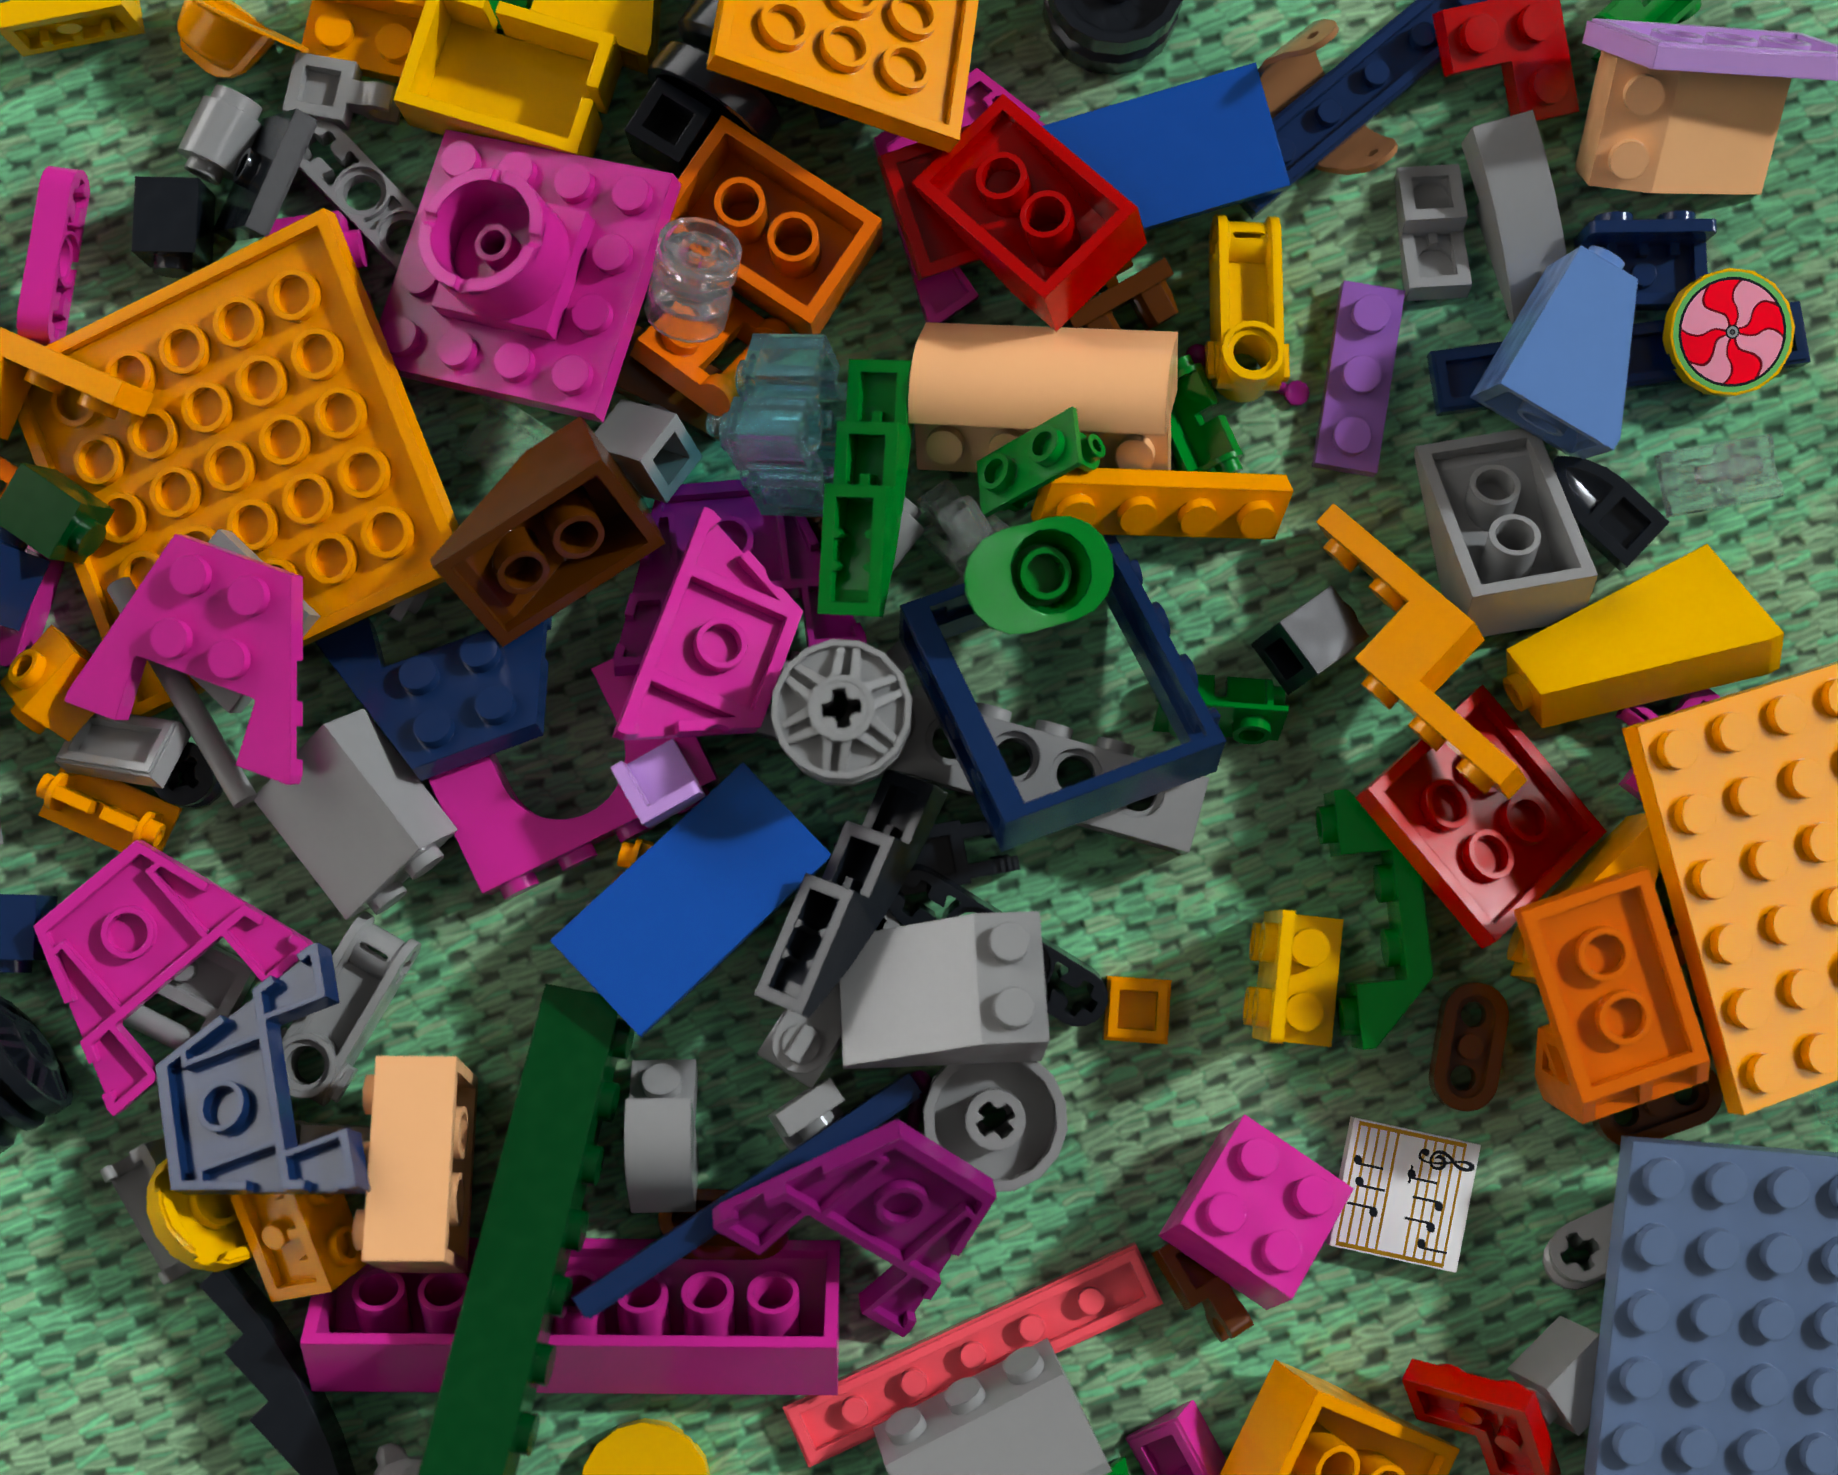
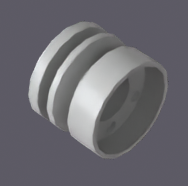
[771,639,912,787]

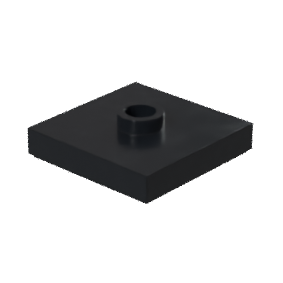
[212,108,318,242]

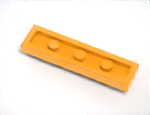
[1031,468,1294,539]

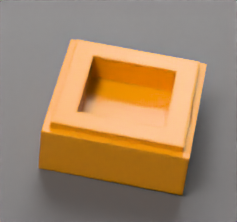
[1102,976,1172,1045]

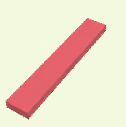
[782,1242,1163,1468]

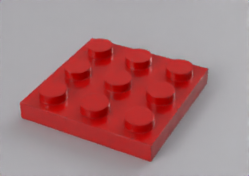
[1355,685,1607,949]

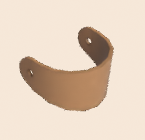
[1258,19,1398,175]

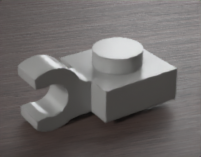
[282,51,401,130]

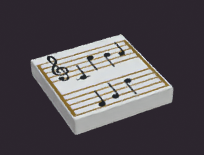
[1326,1116,1481,1273]

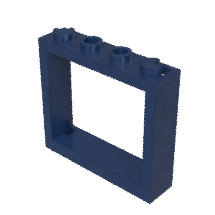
[899,535,1227,852]

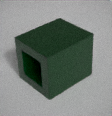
[0,462,115,564]

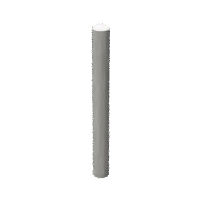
[106,577,257,808]

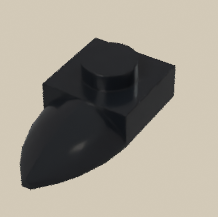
[1553,456,1670,571]

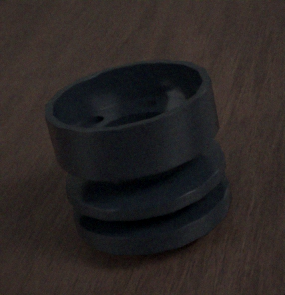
[0,996,74,1154]

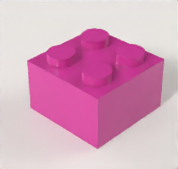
[1158,1114,1354,1310]

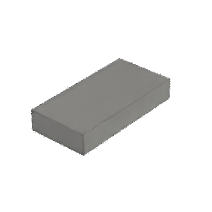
[54,713,191,788]

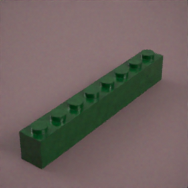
[418,984,635,1475]

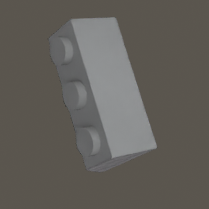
[873,1338,1112,1475]

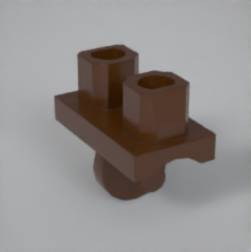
[1062,257,1179,331]

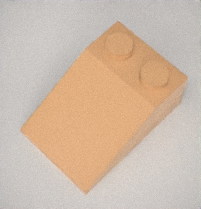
[1575,50,1791,195]

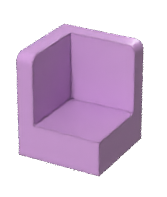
[610,738,706,829]

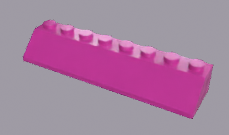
[300,1237,840,1395]

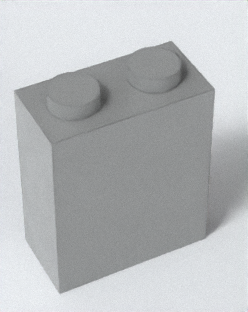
[254,708,458,920]

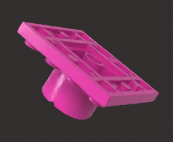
[379,129,682,423]

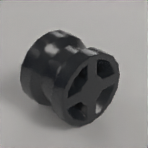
[153,742,223,808]

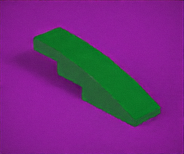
[817,359,913,617]

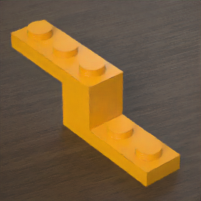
[0,327,154,441]
[1316,503,1527,799]

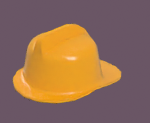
[177,0,310,78]

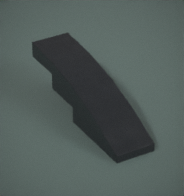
[754,770,948,1018]
[199,1265,356,1475]

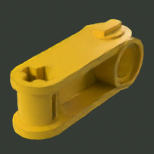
[1205,214,1290,403]

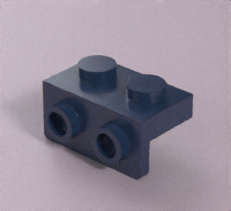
[1574,210,1717,311]

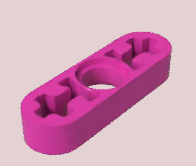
[16,166,90,346]

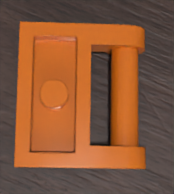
[630,274,793,417]

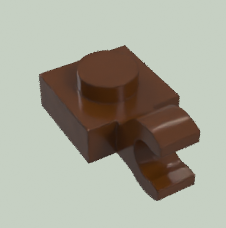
[1151,1243,1254,1342]

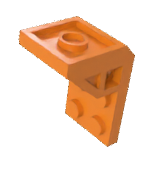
[1513,866,1710,1124]

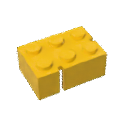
[393,0,623,158]

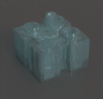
[706,333,847,517]

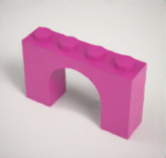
[428,658,721,900]

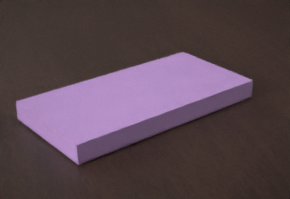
[1582,18,1838,81]

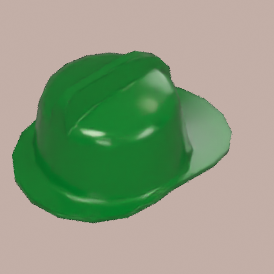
[964,516,1114,635]

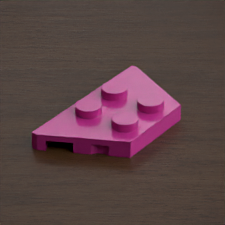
[612,506,803,741]

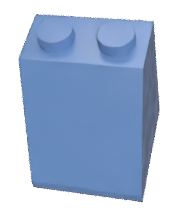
[1470,245,1638,459]

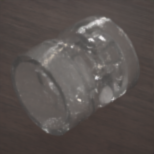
[644,217,742,343]

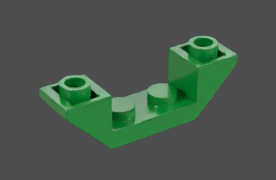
[1315,789,1433,1050]

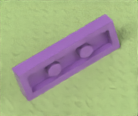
[1312,280,1405,477]

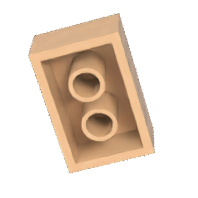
[353,1056,478,1273]

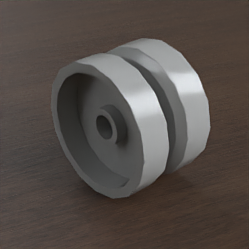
[923,1061,1068,1192]

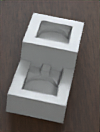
[1395,164,1472,301]

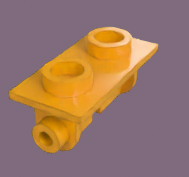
[36,767,183,852]

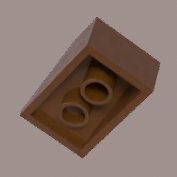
[430,416,666,647]

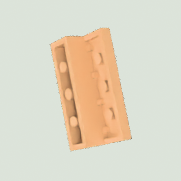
[908,322,1178,473]

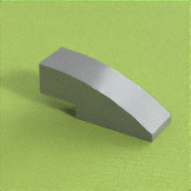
[1461,110,1566,325]

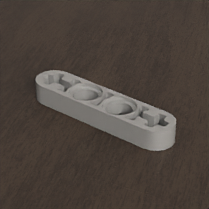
[299,119,418,272]

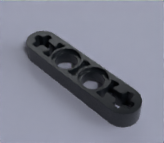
[889,864,1108,1026]

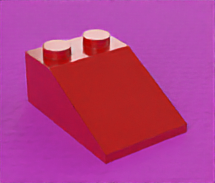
[911,94,1147,332]

